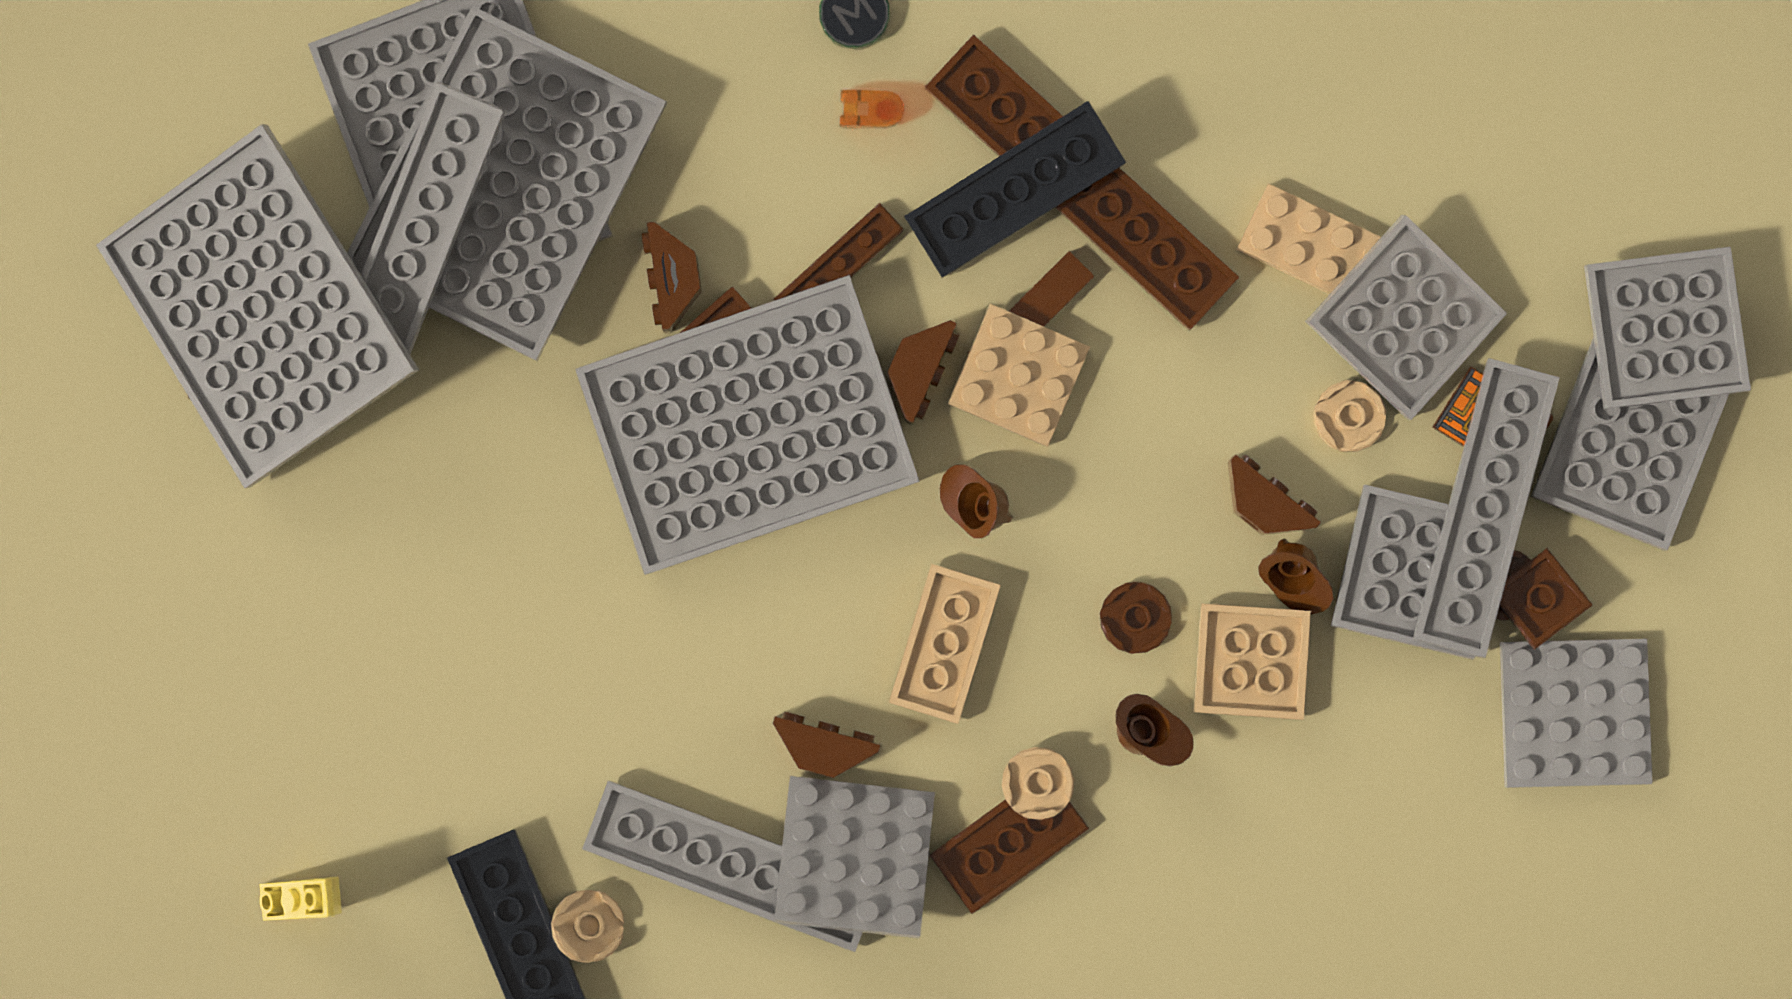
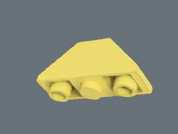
[260,877,342,920]

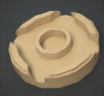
[1314,380,1386,452]
[1002,747,1075,820]
[551,890,625,963]

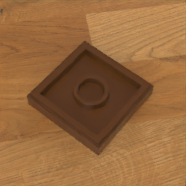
[1499,548,1593,650]

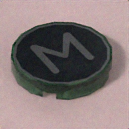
[819,0,890,50]

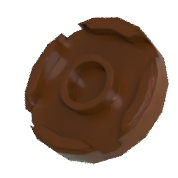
[1100,582,1172,654]

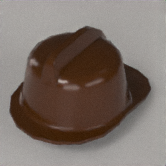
[940,464,1013,539]
[1258,538,1333,615]
[1116,693,1194,766]

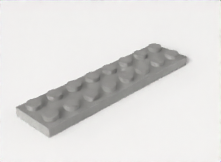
[361,82,506,354]
[1413,358,1560,659]
[582,781,862,952]

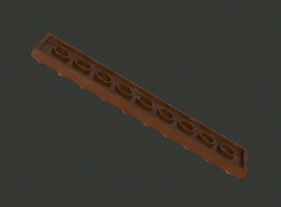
[925,34,1239,331]

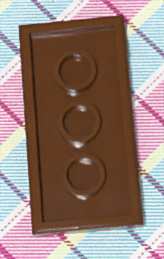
[929,800,1089,914]

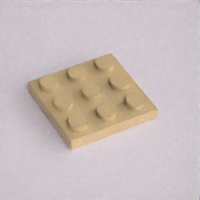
[947,304,1090,446]
[1194,603,1311,720]

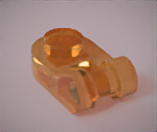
[839,90,904,129]

